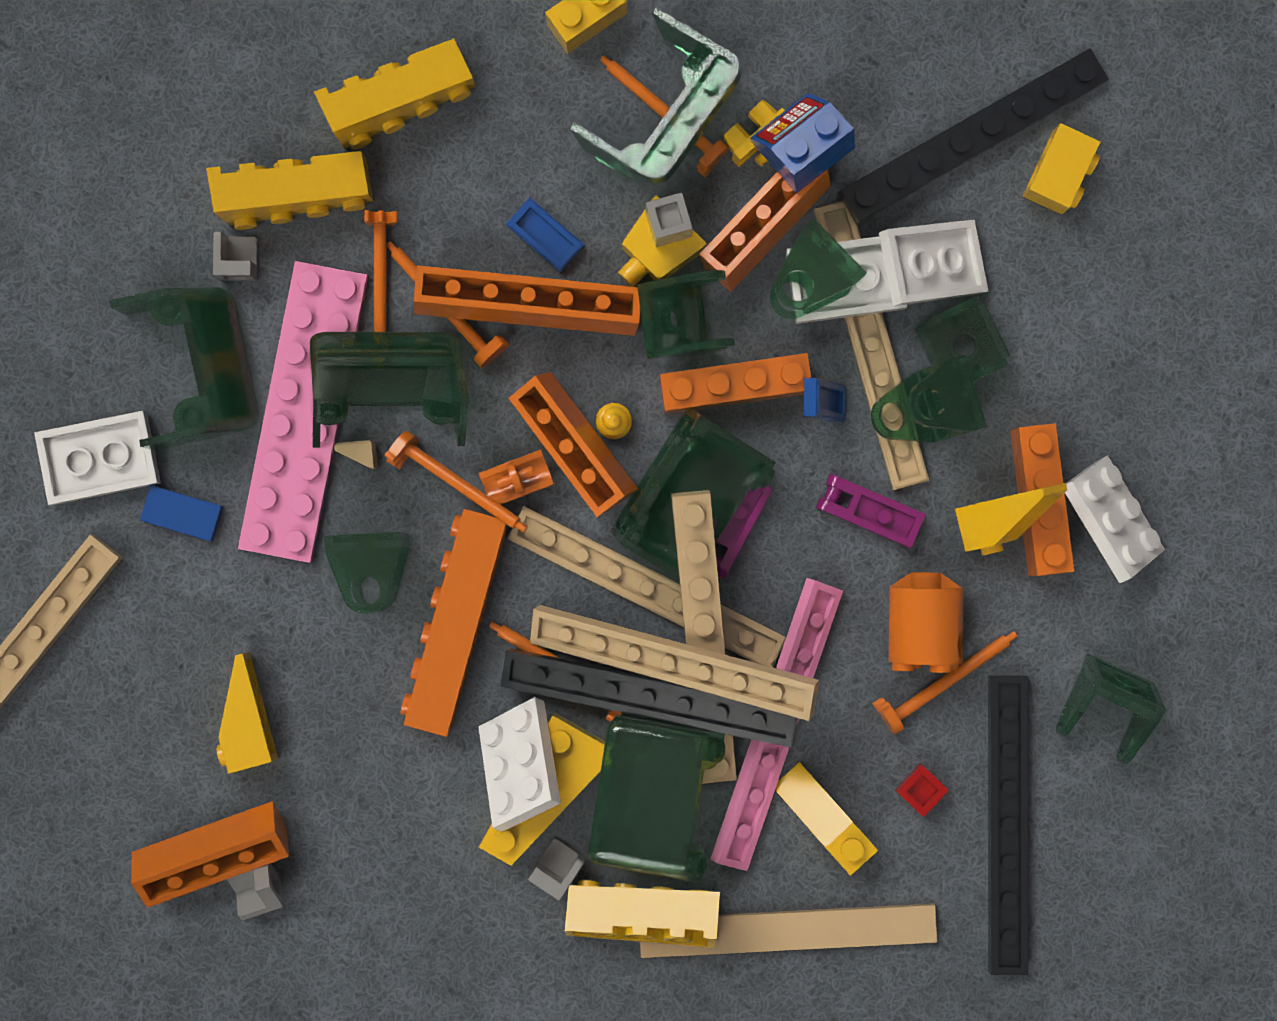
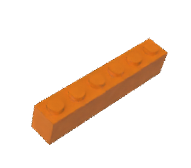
[413,265,642,336]
[400,509,508,737]

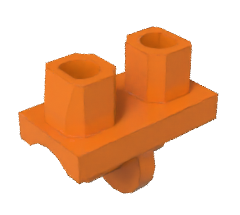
[478,449,554,505]

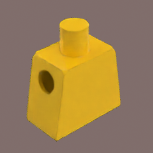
[617,195,707,287]

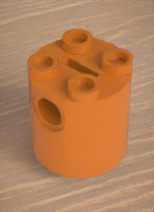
[889,572,964,673]

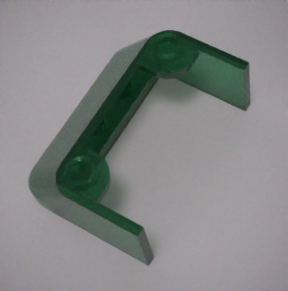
[570,8,742,183]
[109,287,260,451]
[309,332,469,448]

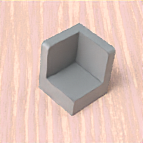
[645,192,693,247]
[213,232,258,281]
[528,838,585,900]
[226,863,283,920]

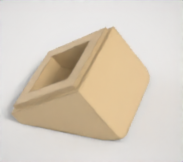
[334,440,378,470]

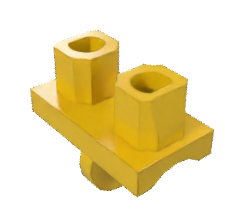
[723,100,785,167]

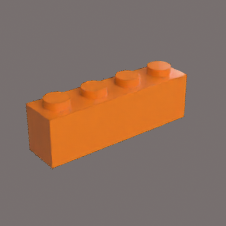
[699,170,831,292]
[659,353,811,414]
[508,372,638,517]
[1010,423,1074,576]
[131,801,289,908]

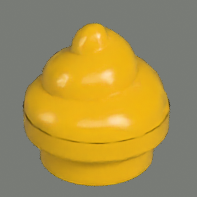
[595,403,632,440]

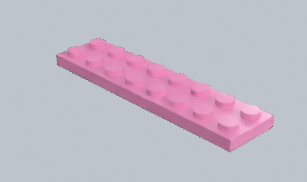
[238,261,369,563]

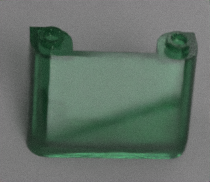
[612,408,776,580]
[588,714,725,882]

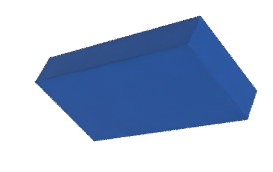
[506,197,585,273]
[804,378,846,422]
[140,485,224,541]

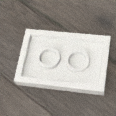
[879,220,988,306]
[786,237,907,324]
[34,411,161,505]
[1065,455,1165,583]
[478,697,561,832]

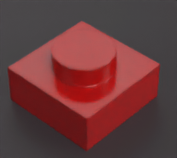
[895,763,949,817]

